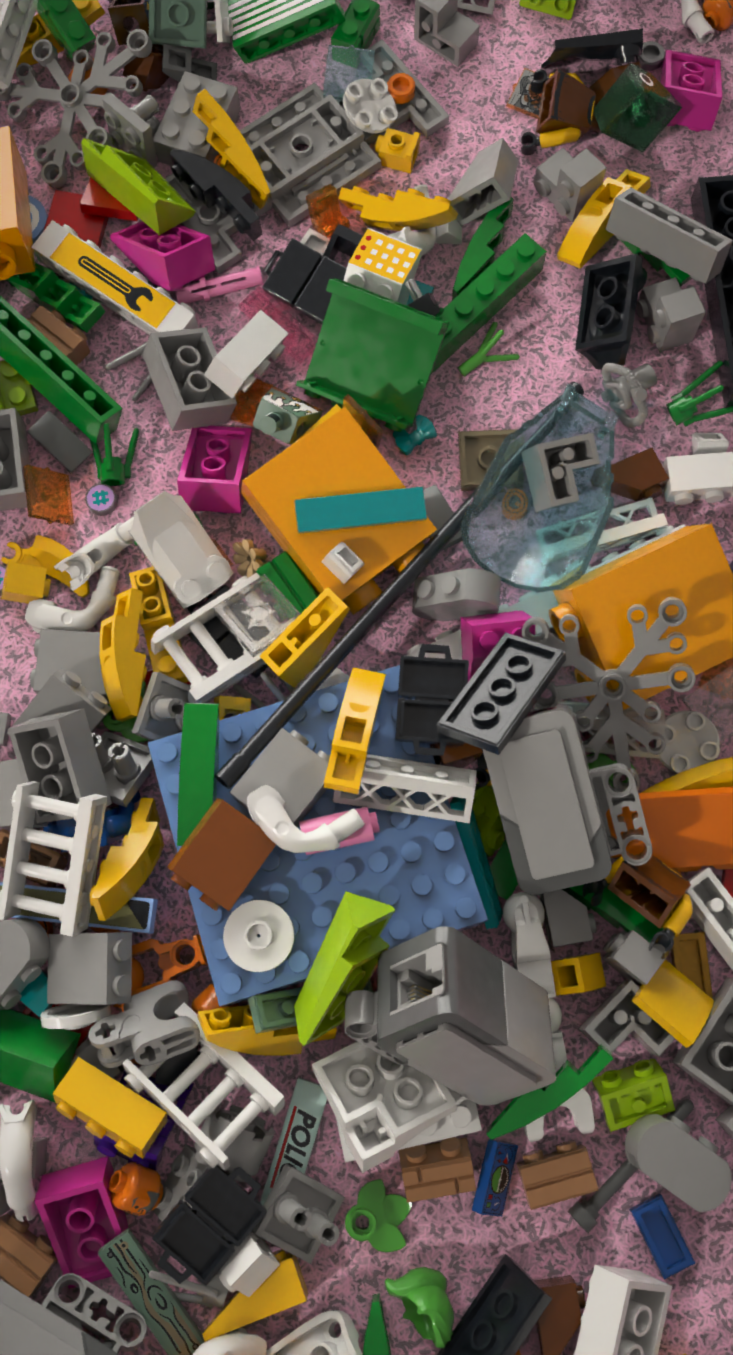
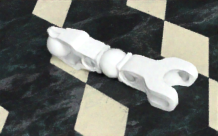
[503,892,595,1142]

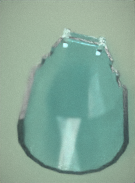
[460,383,619,592]

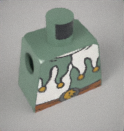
[253,386,323,444]

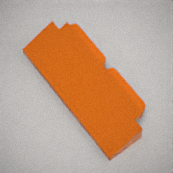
[606,787,733,872]

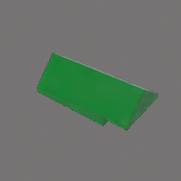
[0,1009,81,1102]

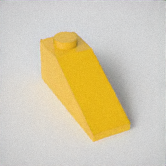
[260,587,350,688]
[202,1249,309,1341]

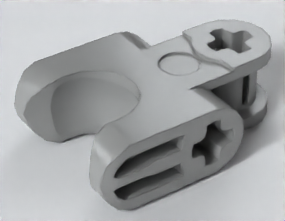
[88,980,200,1068]

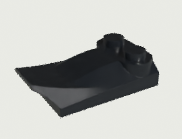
[541,29,643,69]
[575,254,647,370]

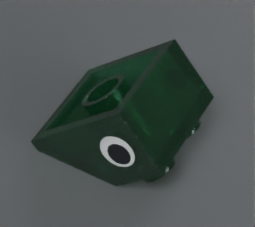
[594,63,682,152]

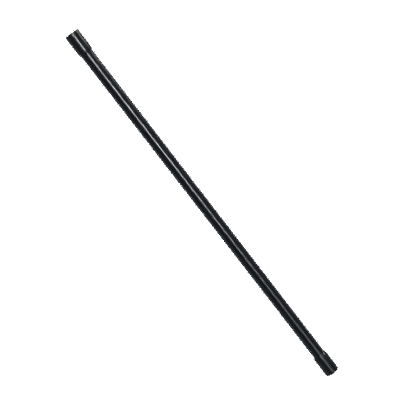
[214,382,584,789]

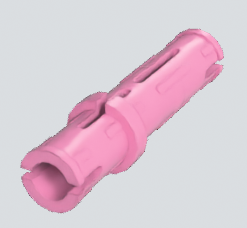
[175,266,264,304]

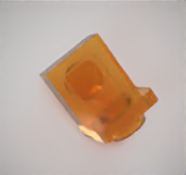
[306,184,350,238]
[231,378,273,427]

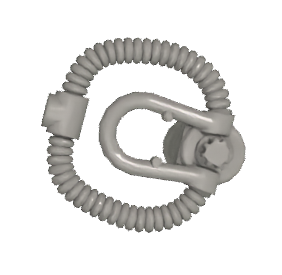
[601,363,657,428]

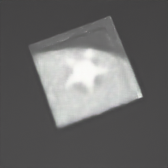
[214,574,301,658]

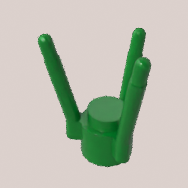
[666,360,733,427]
[90,423,139,486]

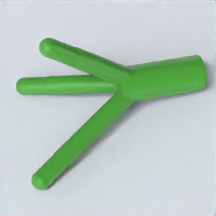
[457,322,520,377]

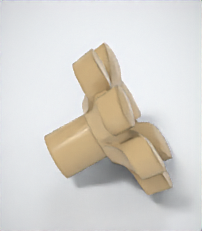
[233,539,267,578]

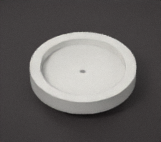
[223,900,295,972]
[40,1004,111,1030]

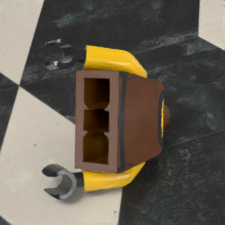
[521,69,605,155]
[582,856,693,959]

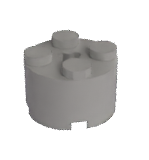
[194,1103,275,1182]

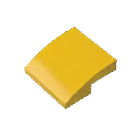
[631,959,714,1048]

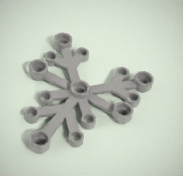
[0,29,152,188]
[522,597,696,791]

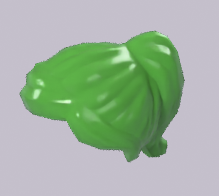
[385,1267,454,1348]

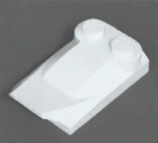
[128,491,234,609]

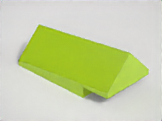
[81,138,196,235]
[294,891,395,1046]

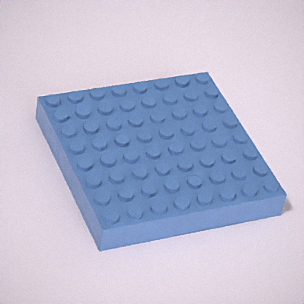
[148,665,488,1007]

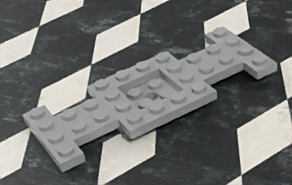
[165,39,449,274]

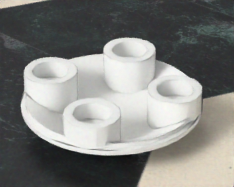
[343,78,398,134]
[654,710,720,773]

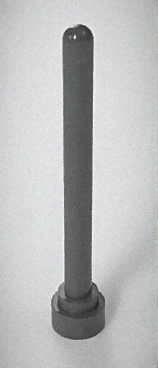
[568,1099,694,1233]

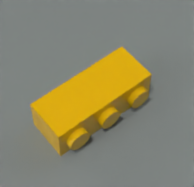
[53,1057,167,1159]

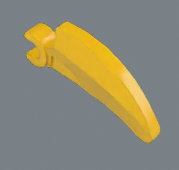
[1,535,90,598]

